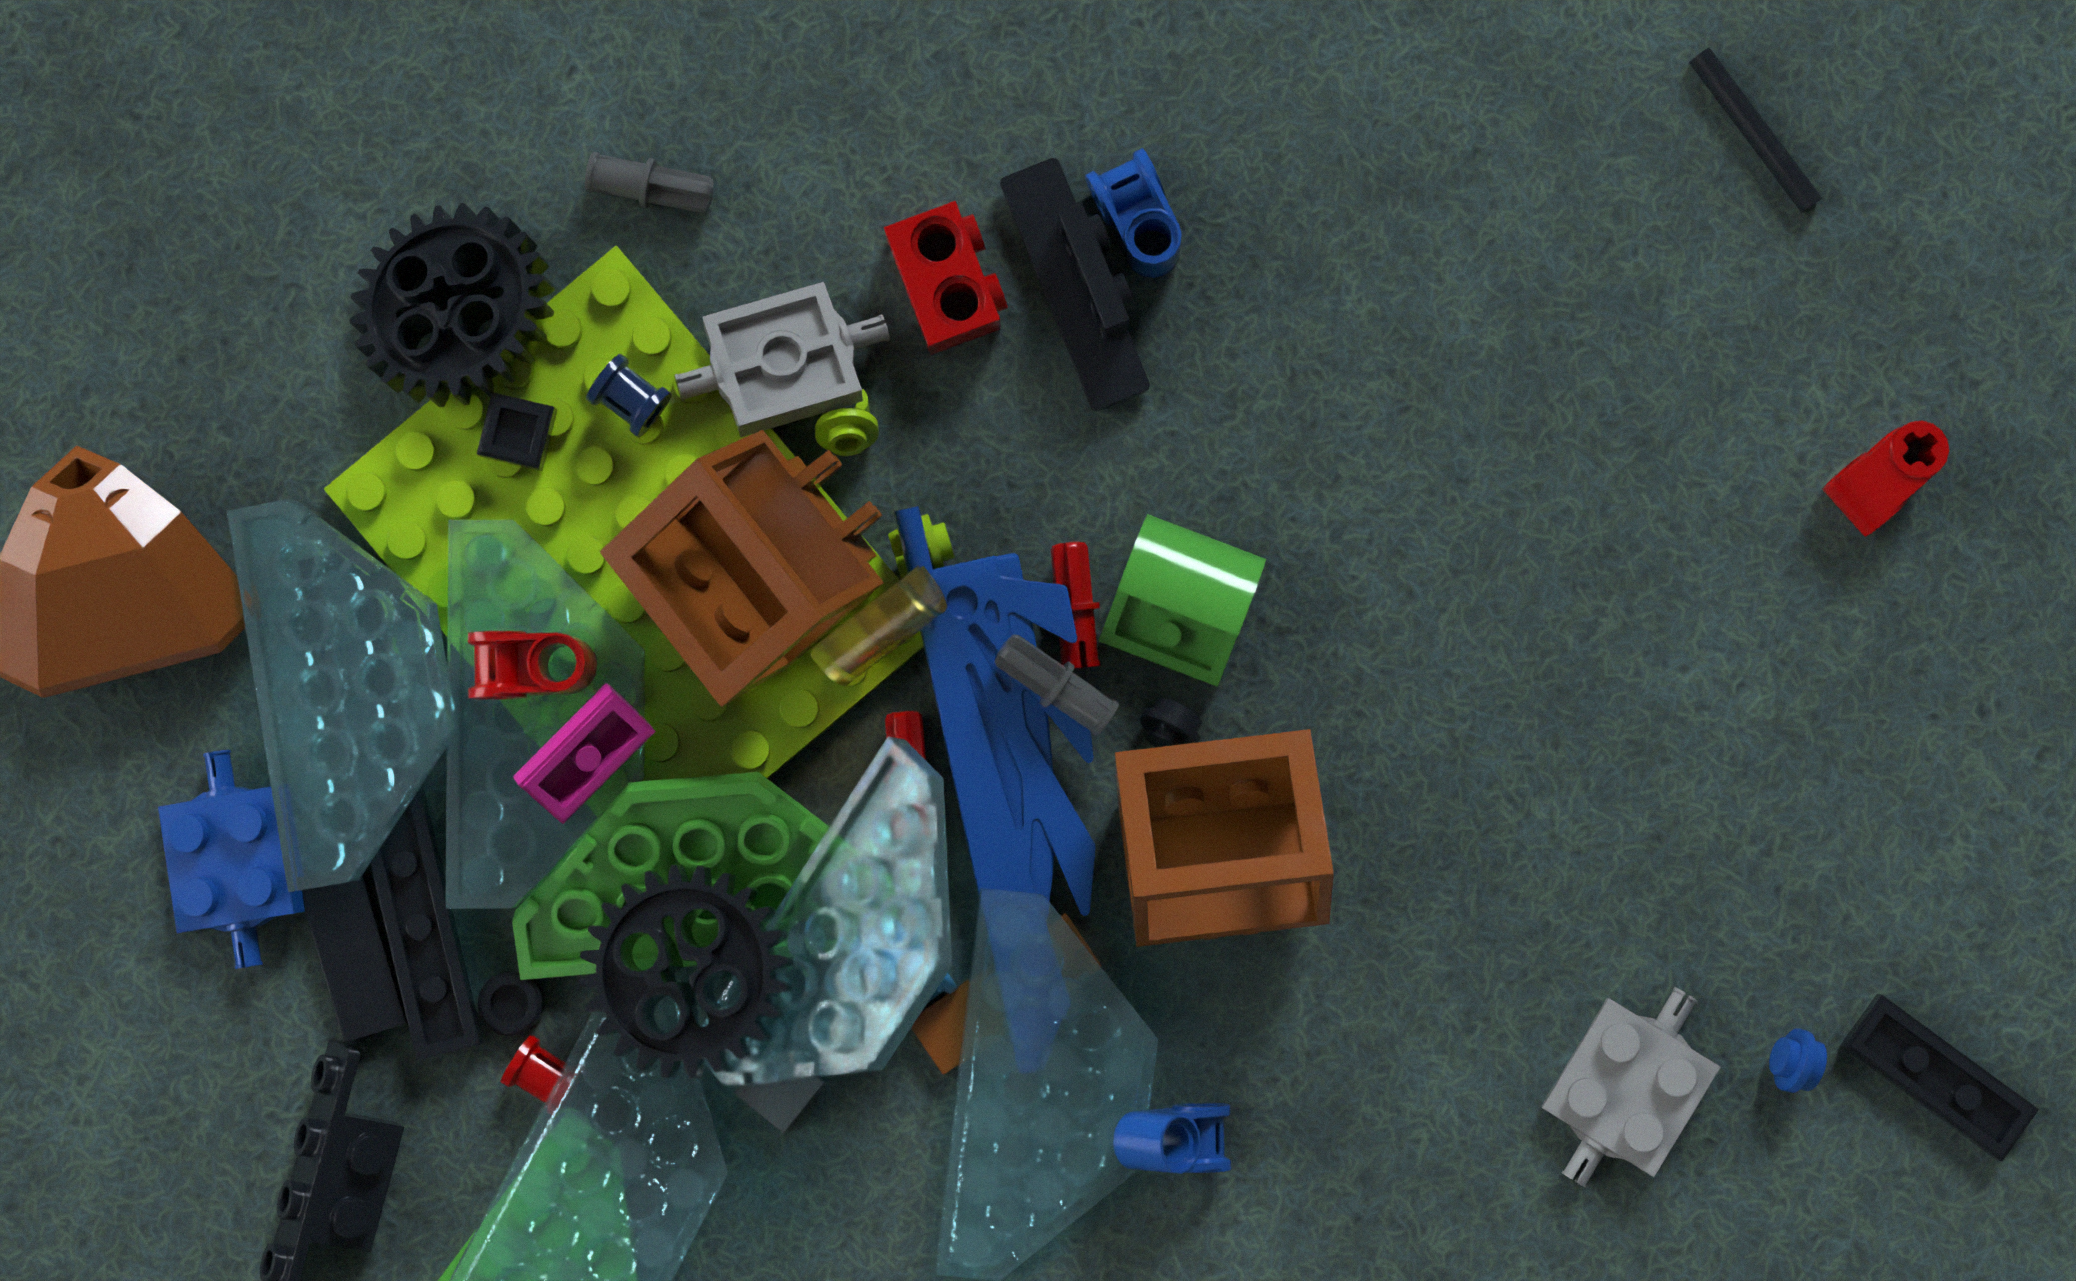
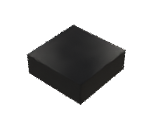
[477,392,557,471]

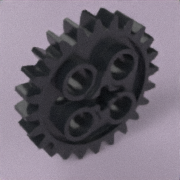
[349,203,555,407]
[579,865,793,1079]

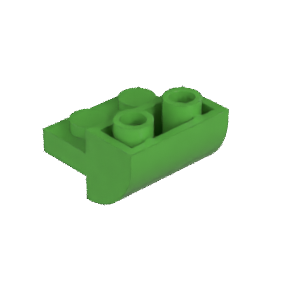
[1099,514,1266,687]

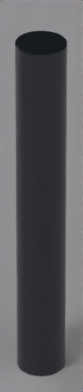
[1689,47,1822,213]

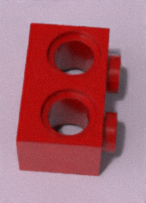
[884,201,1008,355]

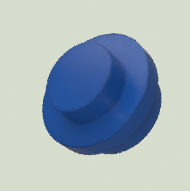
[1769,1028,1827,1093]

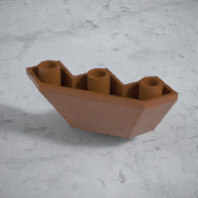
[0,445,263,698]

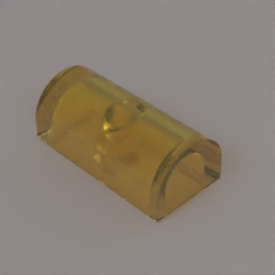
[810,566,947,686]

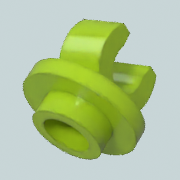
[815,389,879,456]
[888,514,955,579]

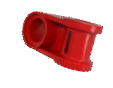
[1822,420,1949,537]
[468,631,597,700]

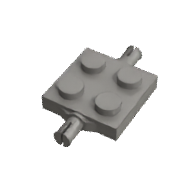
[674,282,890,437]
[1541,987,1721,1188]

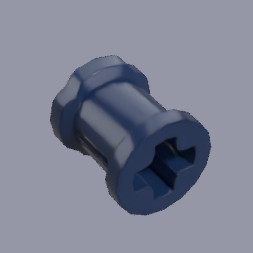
[586,354,672,438]

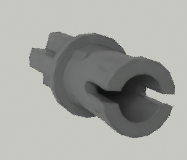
[585,151,714,213]
[994,634,1119,736]

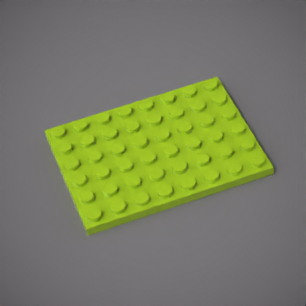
[324,245,924,817]

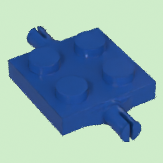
[158,750,305,969]

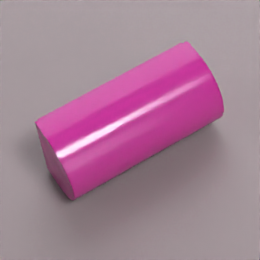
[513,683,656,824]

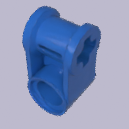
[1085,148,1182,278]
[1113,1103,1231,1174]

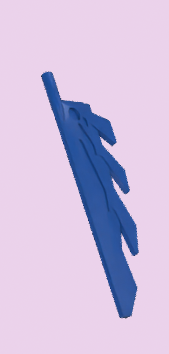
[894,506,1096,1073]

